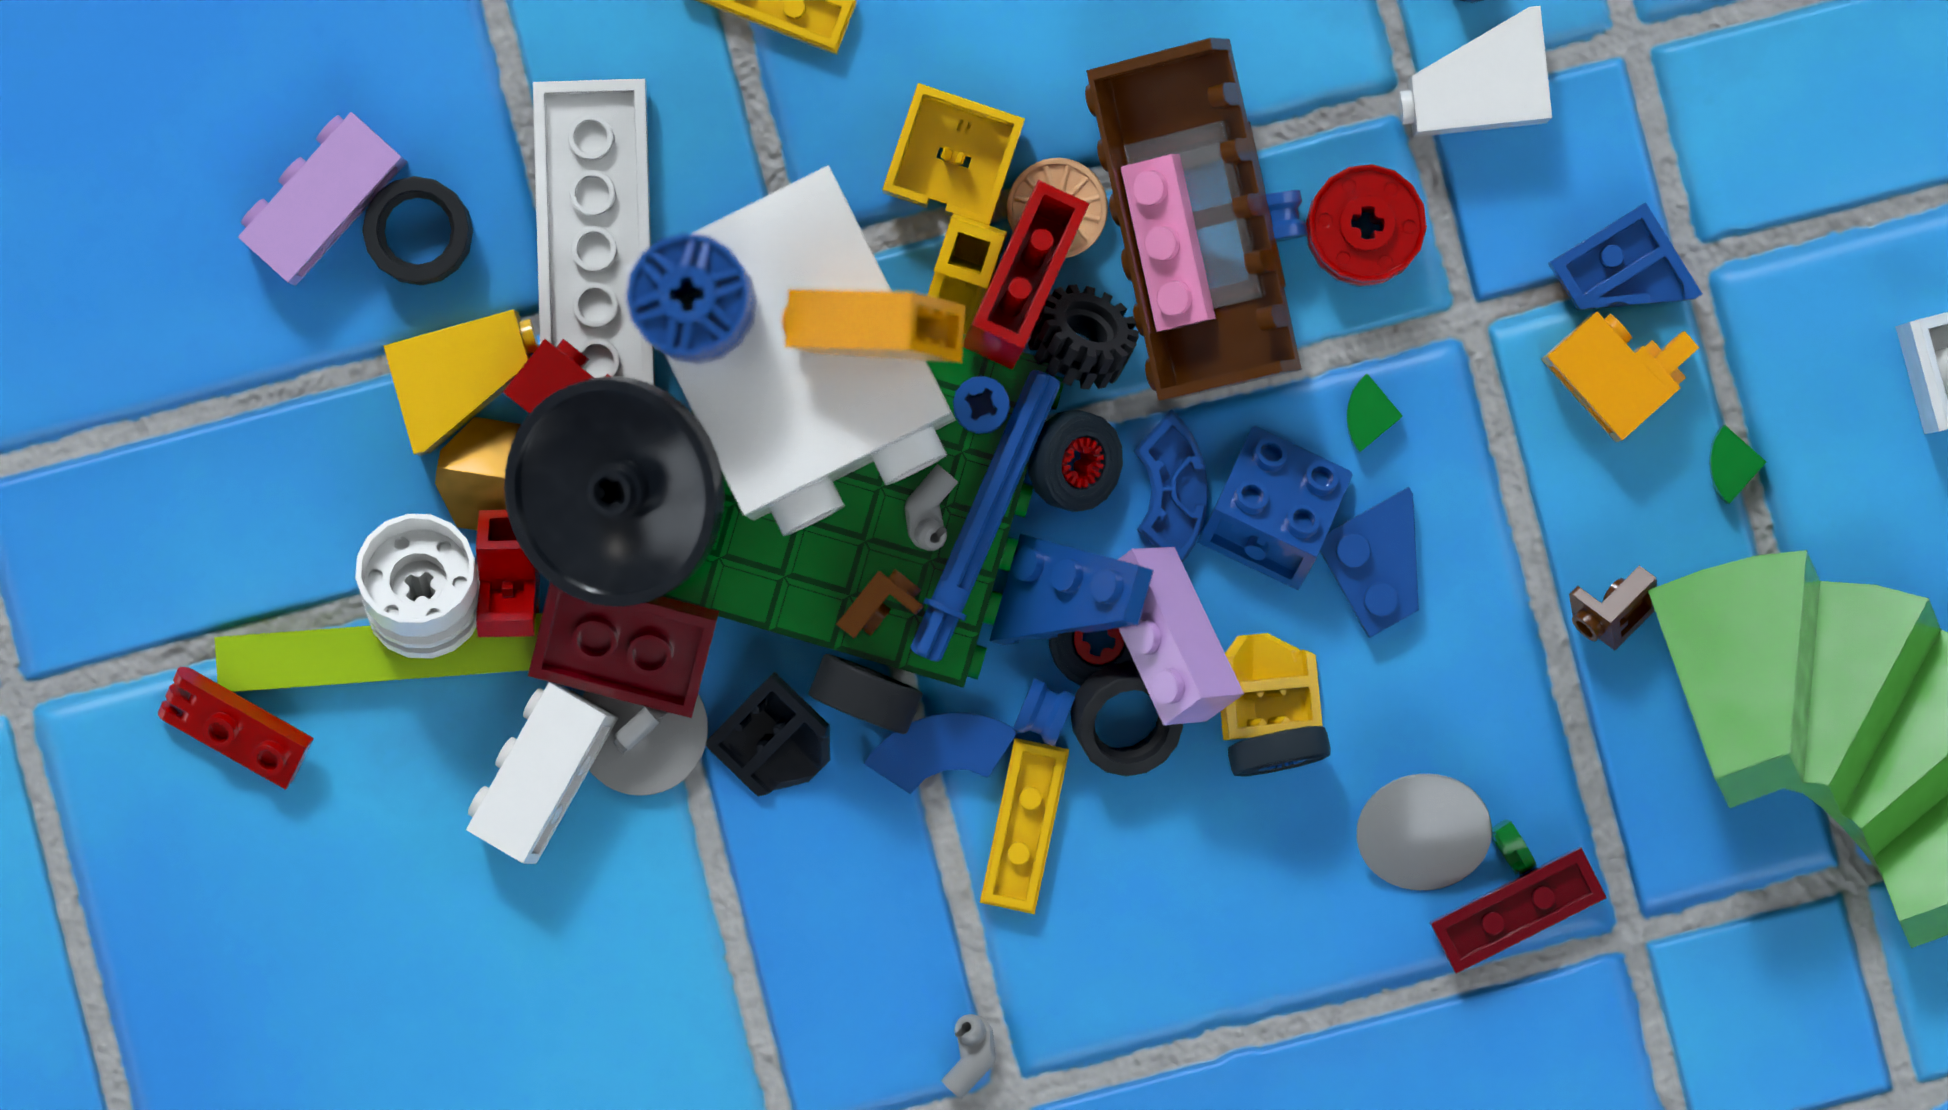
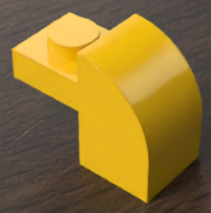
[927,214,1007,335]

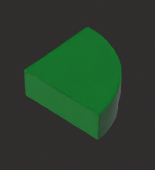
[1346,374,1403,453]
[1709,425,1766,504]
[1492,819,1537,876]

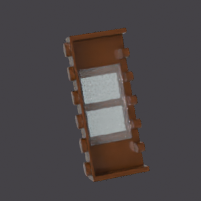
[1085,38,1302,401]

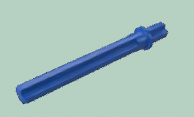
[911,370,1060,662]

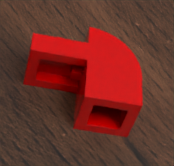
[476,510,540,637]

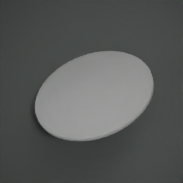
[582,691,708,796]
[1357,774,1492,890]

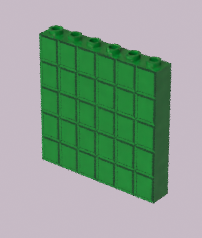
[662,335,1064,688]

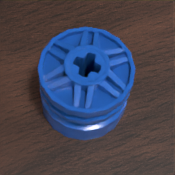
[626,233,757,364]

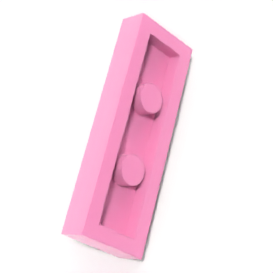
[1121,154,1216,332]

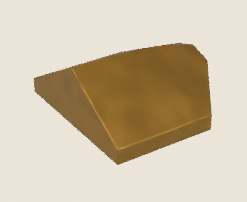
[435,417,522,530]

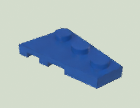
[989,534,1154,645]

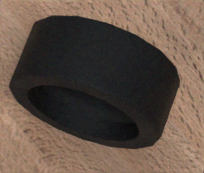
[362,176,473,286]
[808,654,923,734]
[1070,662,1183,776]

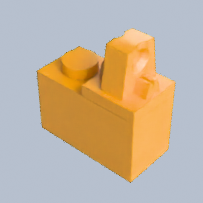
[1541,311,1700,442]

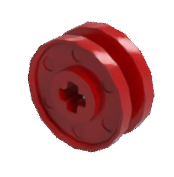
[1305,164,1427,287]

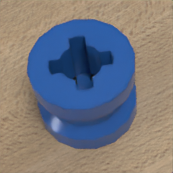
[1266,190,1308,242]
[953,376,1010,434]
[1013,678,1075,746]

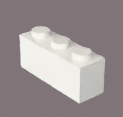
[466,682,618,864]

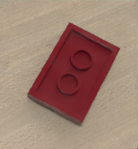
[528,582,719,718]

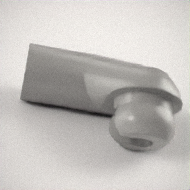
[904,464,958,551]
[941,1014,996,1099]

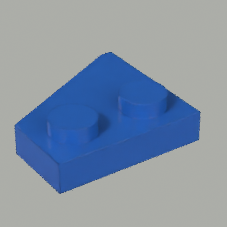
[1548,202,1703,311]

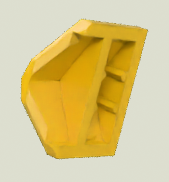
[1221,633,1323,740]

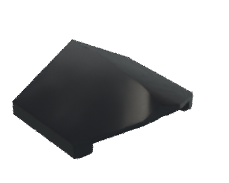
[706,672,831,796]

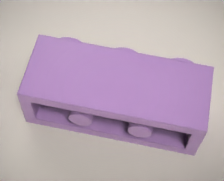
[238,112,407,286]
[1118,547,1244,725]

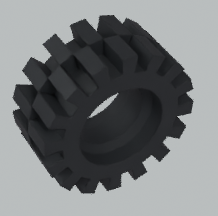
[1028,284,1139,390]

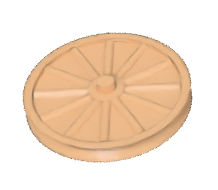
[1007,158,1108,258]

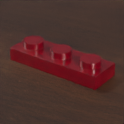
[1429,847,1607,974]

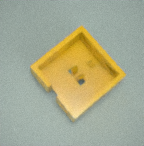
[882,83,1025,226]

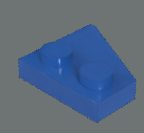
[1320,487,1419,638]

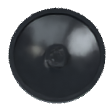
[504,376,725,607]

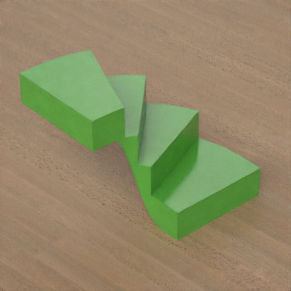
[1648,550,1948,948]

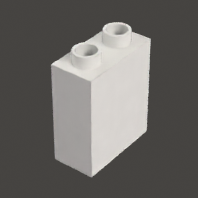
[622,165,956,536]

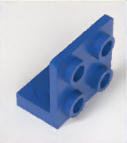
[1197,426,1352,590]

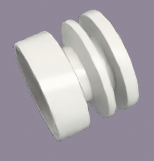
[355,514,480,659]

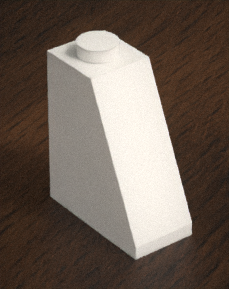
[1399,6,1552,137]

